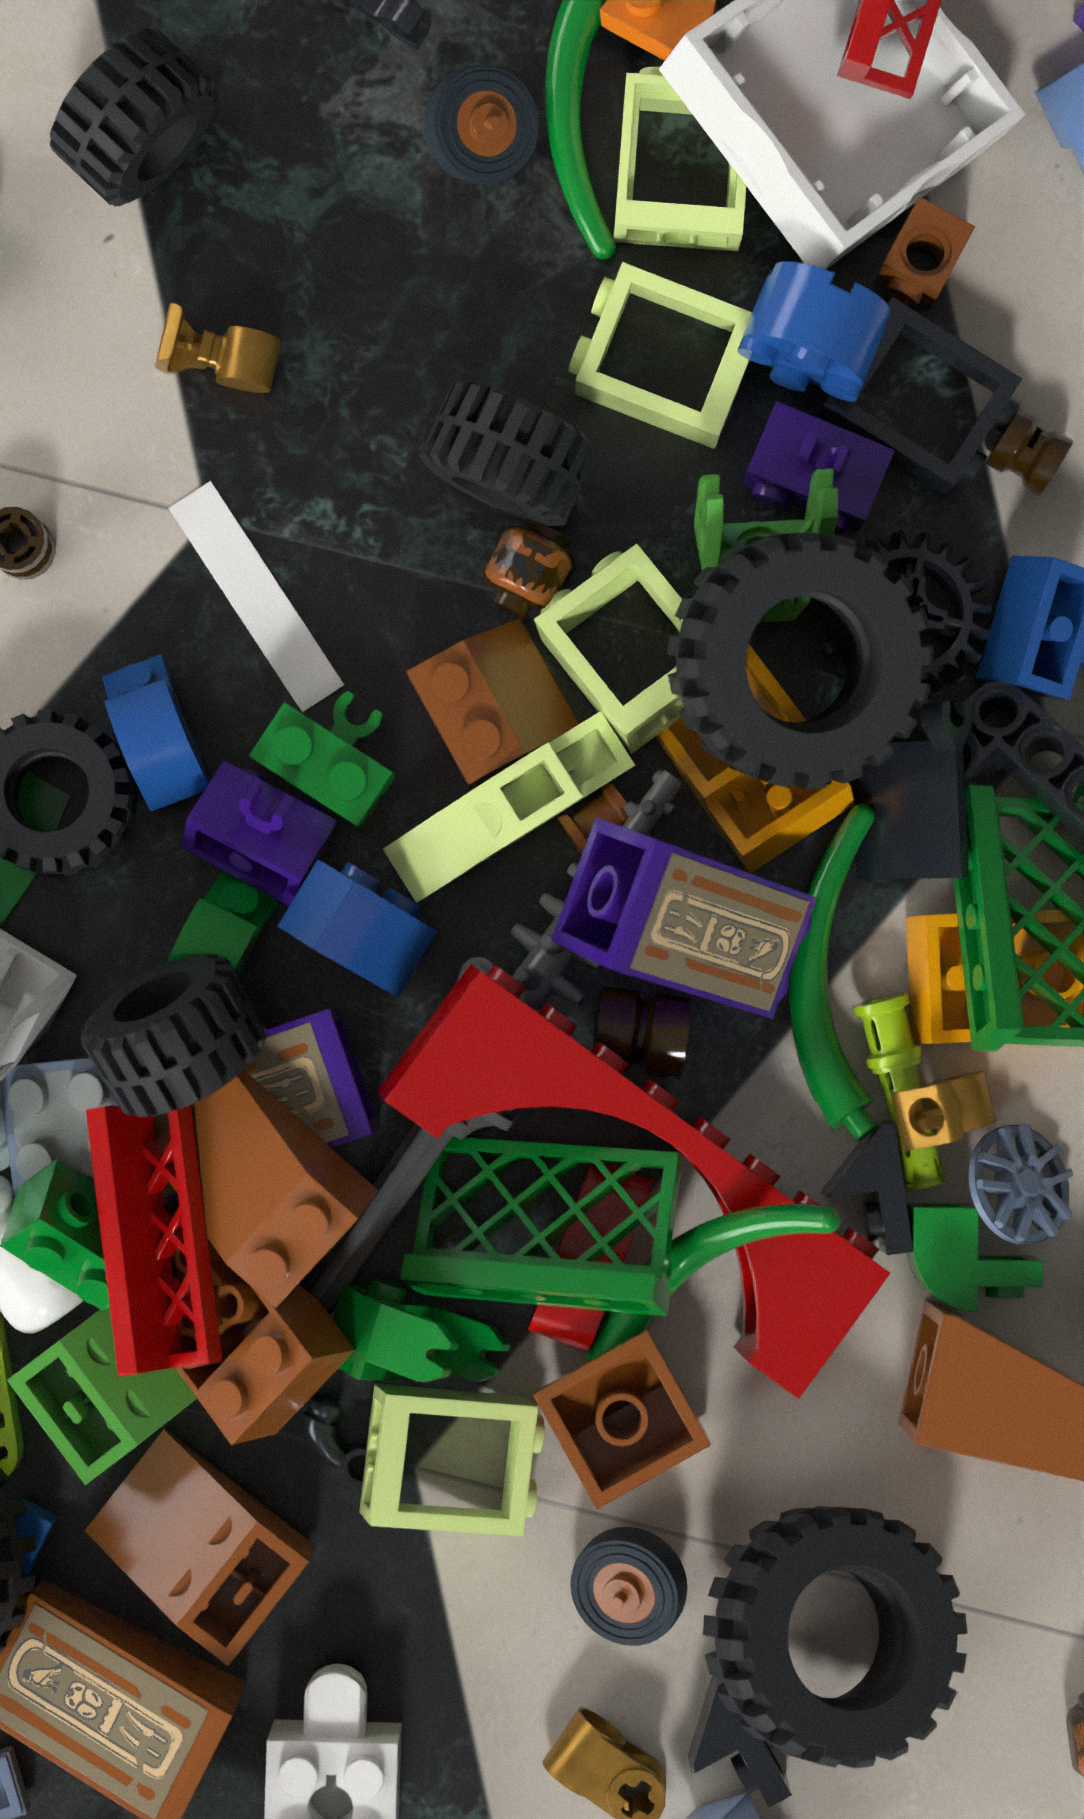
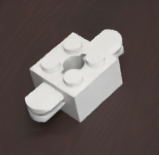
[264,1663,402,1819]

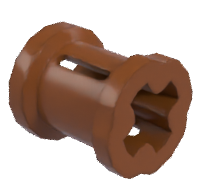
[557,782,629,854]

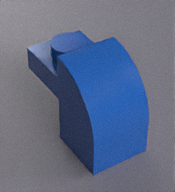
[102,654,209,812]

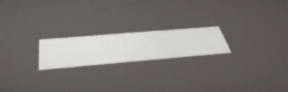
[168,481,344,712]

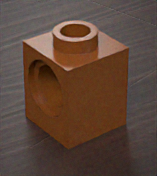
[875,196,976,309]

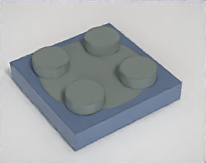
[0,1057,117,1195]

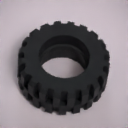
[667,533,934,789]
[703,1506,968,1769]

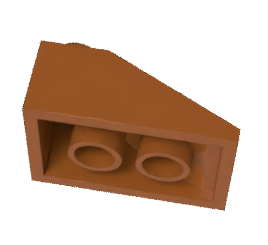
[157,1070,379,1308]

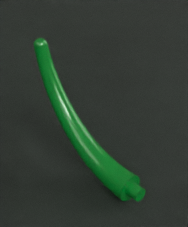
[545,0,617,260]
[789,803,877,1141]
[585,1204,841,1361]

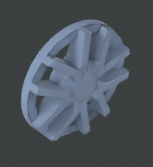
[969,1124,1073,1245]

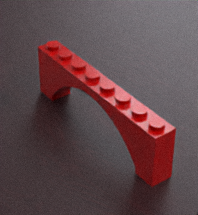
[377,964,891,1399]

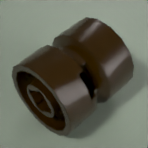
[593,986,692,1080]

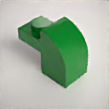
[167,870,279,980]
[906,1203,1043,1313]

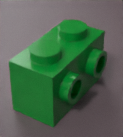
[0,1159,110,1312]

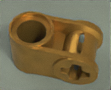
[542,1707,666,1819]

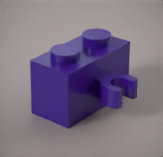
[742,401,895,534]
[180,760,337,906]

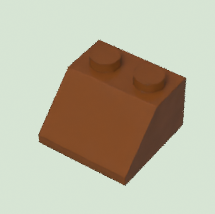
[406,618,579,790]
[533,1329,711,1509]

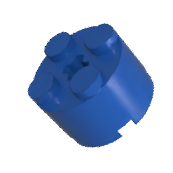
[738,262,891,402]

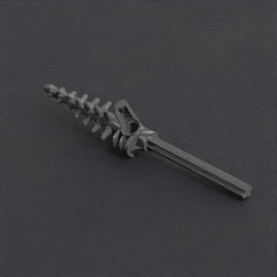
[304,770,684,1316]

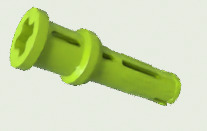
[852,992,947,1190]

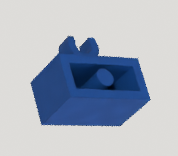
[976,555,1084,700]
[278,860,438,997]

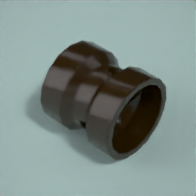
[985,408,1073,496]
[0,507,56,580]

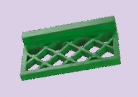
[953,785,1084,1051]
[400,1137,683,1316]

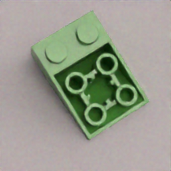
[7,1308,197,1485]

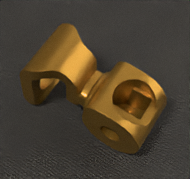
[155,303,282,393]
[890,1071,997,1151]

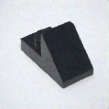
[821,1120,913,1255]
[688,1675,792,1808]

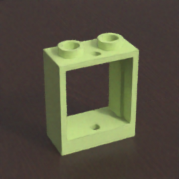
[614,67,746,252]
[568,262,752,449]
[534,544,684,754]
[359,1383,545,1536]

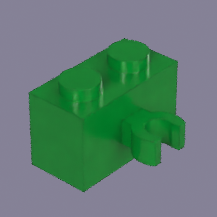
[249,691,397,831]

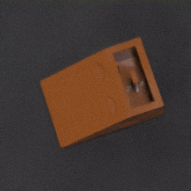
[171,1237,356,1445]
[85,1428,315,1666]

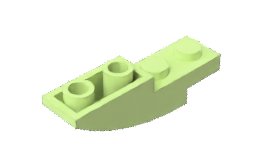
[383,711,635,904]

